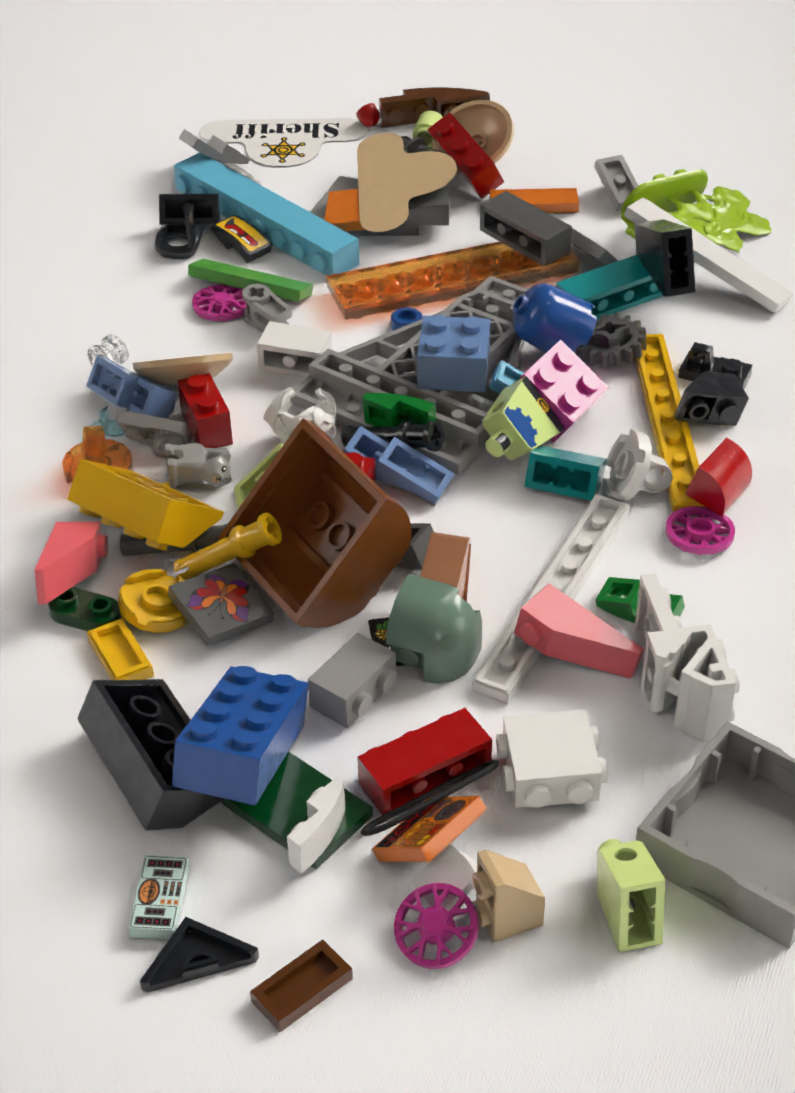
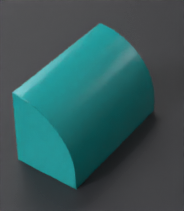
[524,445,607,501]

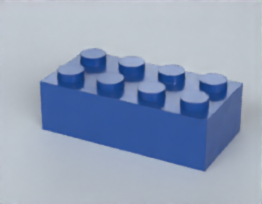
[172,666,309,805]

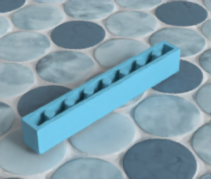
[174,152,360,279]

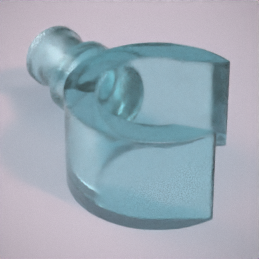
[84,406,129,437]

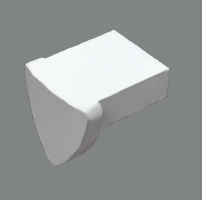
[410,844,477,911]

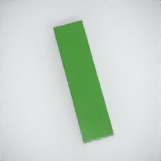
[188,259,313,302]

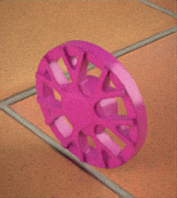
[192,284,246,321]
[665,506,735,555]
[394,883,479,969]

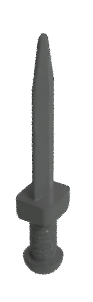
[401,136,444,153]

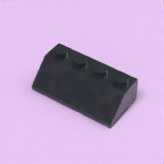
[77,679,225,831]

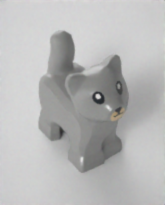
[165,443,232,489]

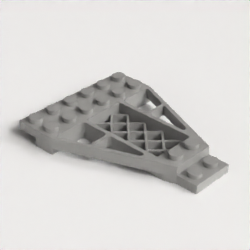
[290,276,528,475]

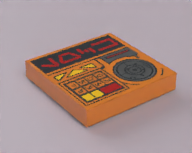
[371,796,487,862]

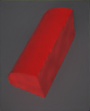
[685,437,752,517]

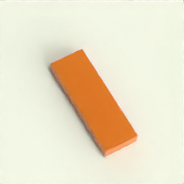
[489,188,579,213]

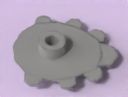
[224,163,262,186]

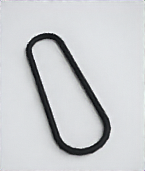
[361,760,499,836]

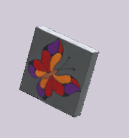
[168,563,274,647]

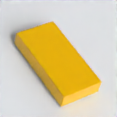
[87,618,154,680]

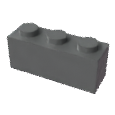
[480,191,572,267]

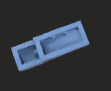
[86,355,178,419]
[343,426,454,505]

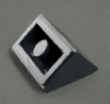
[159,194,221,226]

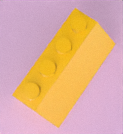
[67,459,224,551]

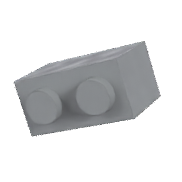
[308,632,397,728]

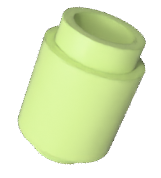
[413,111,443,148]

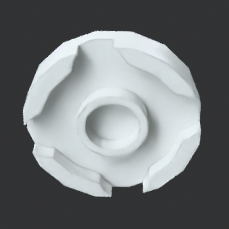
[603,429,673,502]

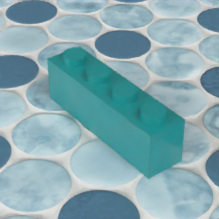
[556,255,663,320]

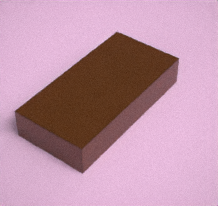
[250,939,353,1032]

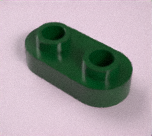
[48,587,122,631]

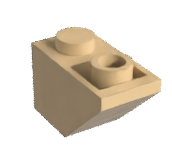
[472,850,545,942]

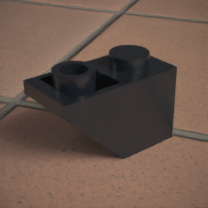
[674,371,749,425]

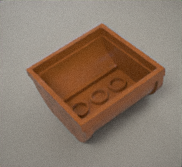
[218,418,411,628]

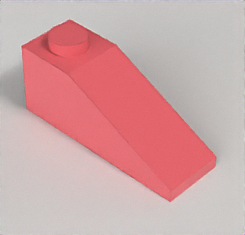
[34,522,108,604]
[514,584,644,679]

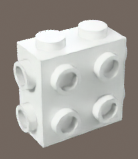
[496,709,608,808]

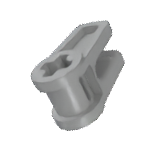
[242,284,292,333]

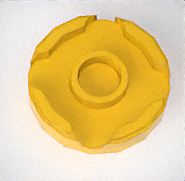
[118,569,188,633]

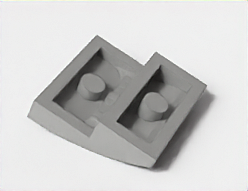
[179,129,251,164]

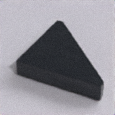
[140,917,259,993]

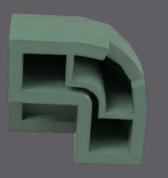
[386,574,482,683]

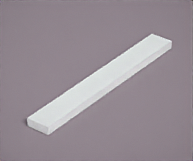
[472,494,629,704]

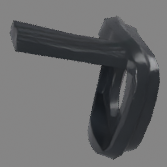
[154,205,204,259]

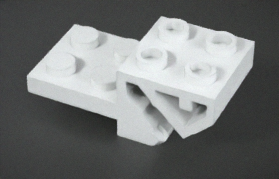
[634,573,740,742]

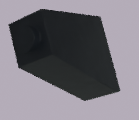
[634,219,696,297]

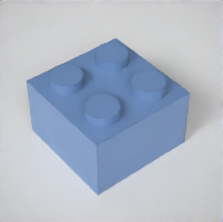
[417,315,490,392]

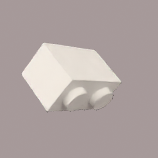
[257,321,332,378]

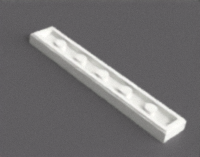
[624,197,794,313]

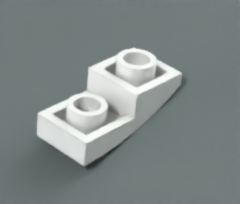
[287,776,345,874]

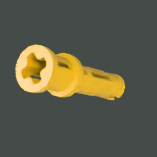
[174,512,282,580]

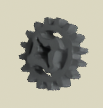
[576,313,647,369]

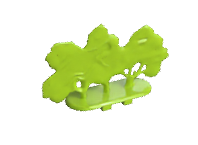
[621,169,771,252]

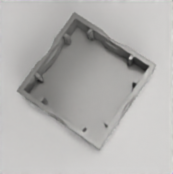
[636,721,795,949]

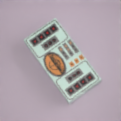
[129,855,190,940]

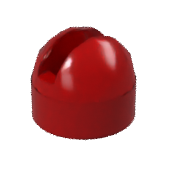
[356,103,380,127]

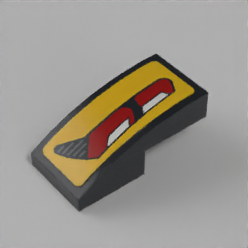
[210,215,273,263]

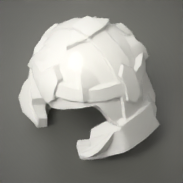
[263,387,336,444]

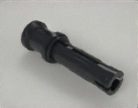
[341,420,444,452]

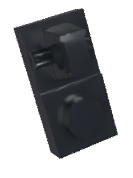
[678,342,753,389]

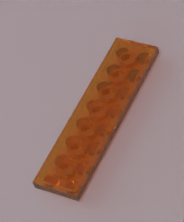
[326,241,580,320]

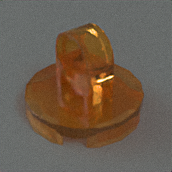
[62,425,134,484]

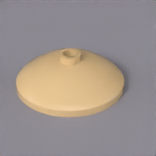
[432,100,514,174]
[132,353,233,392]

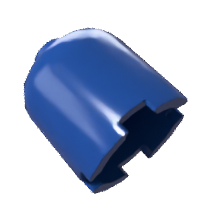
[513,283,597,353]

